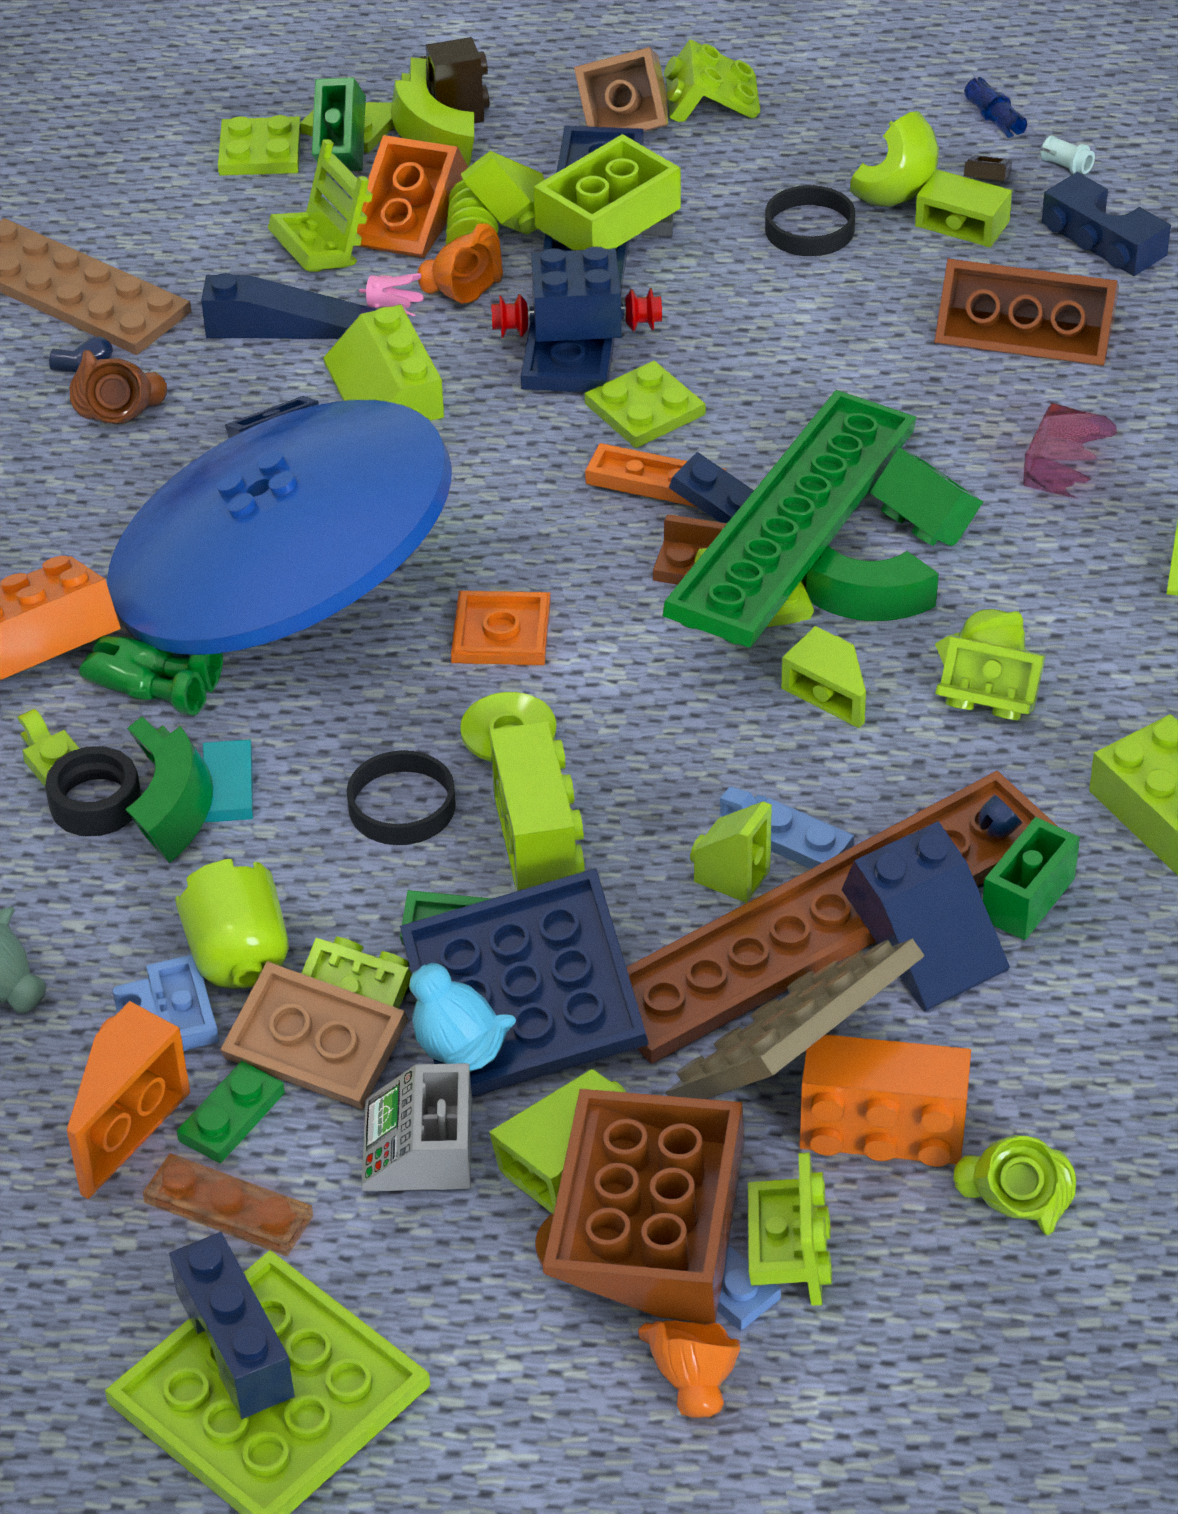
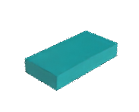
[203,739,253,823]

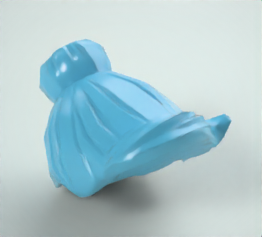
[409,963,516,1072]

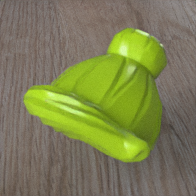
[953,1135,1077,1235]

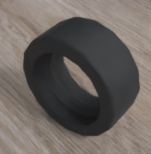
[45,746,142,836]

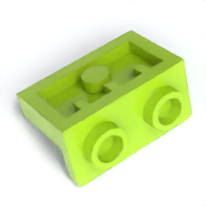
[301,936,412,1009]

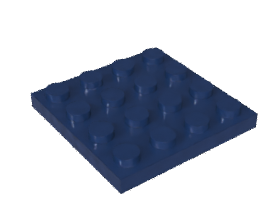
[400,868,649,1097]

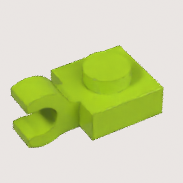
[17,709,80,786]

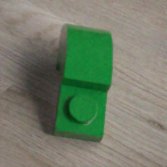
[802,546,939,621]
[126,716,213,863]

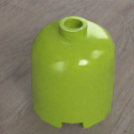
[175,859,289,989]

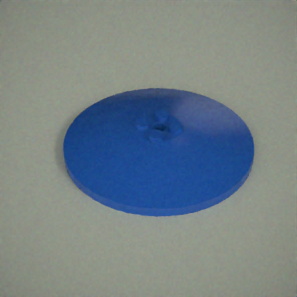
[107,400,452,655]

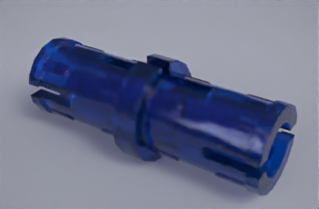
[964,77,1027,138]

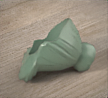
[0,906,46,1014]

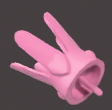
[359,273,424,316]

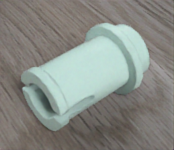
[1041,135,1095,174]

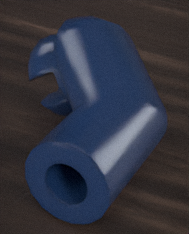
[49,336,113,372]

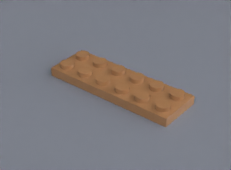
[0,218,191,355]

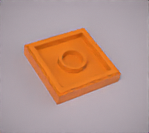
[451,590,551,665]

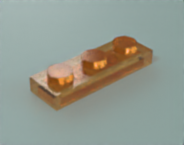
[143,1153,313,1257]

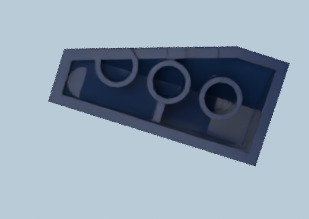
[201,273,377,339]

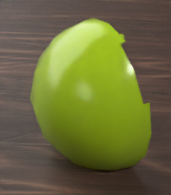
[850,111,939,207]

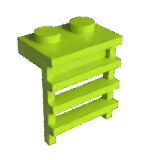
[267,139,373,272]

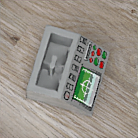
[361,1063,472,1191]

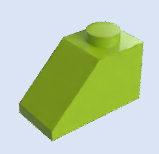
[461,151,545,235]
[781,626,866,728]
[690,801,772,903]

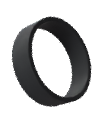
[765,185,855,256]
[347,750,456,845]

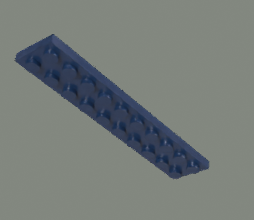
[521,126,644,392]

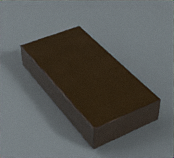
[964,155,1013,181]

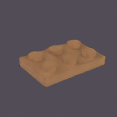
[220,961,408,1110]

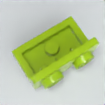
[935,635,1046,720]

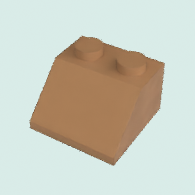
[574,47,668,132]

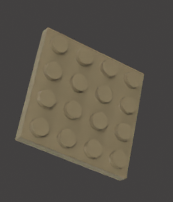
[665,938,924,1099]

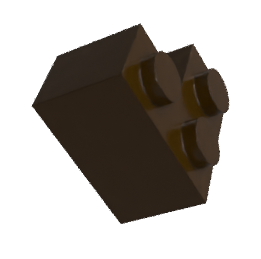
[419,37,490,124]

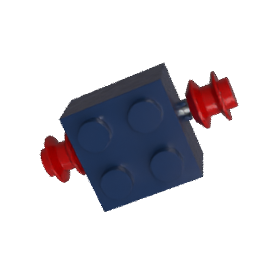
[491,247,662,342]

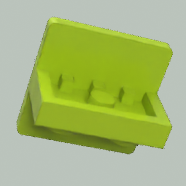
[748,1152,832,1306]

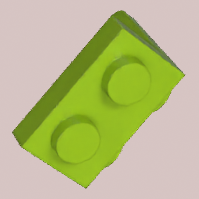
[664,39,760,122]

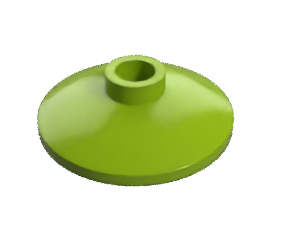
[460,692,557,762]

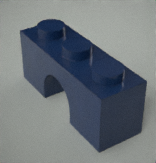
[1041,172,1171,276]
[169,1231,295,1419]

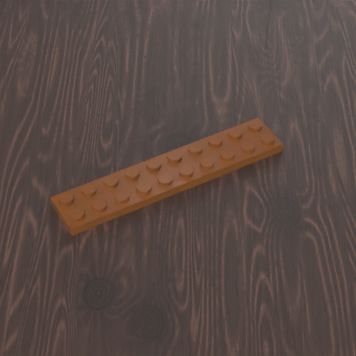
[626,770,1058,1064]

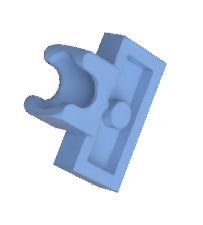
[112,955,219,1051]

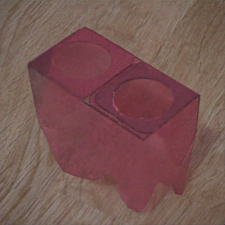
[1023,403,1117,499]

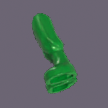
[79,636,223,716]

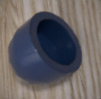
[978,794,1023,838]

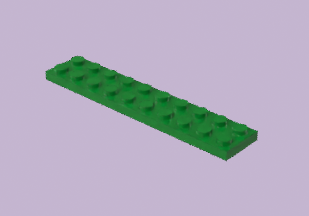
[662,390,917,648]

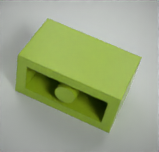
[915,169,1012,248]

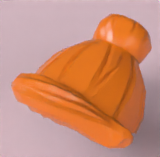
[417,223,503,304]
[638,1320,741,1418]

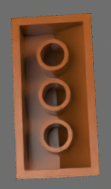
[934,258,1119,366]

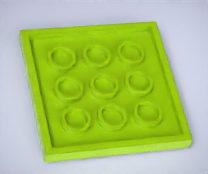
[105,1250,430,1514]

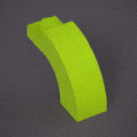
[391,57,474,166]

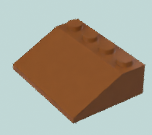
[543,1089,745,1323]

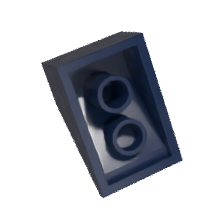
[841,821,1010,1012]

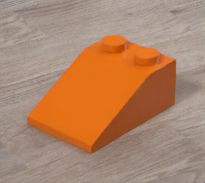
[357,135,468,258]
[67,1001,191,1199]

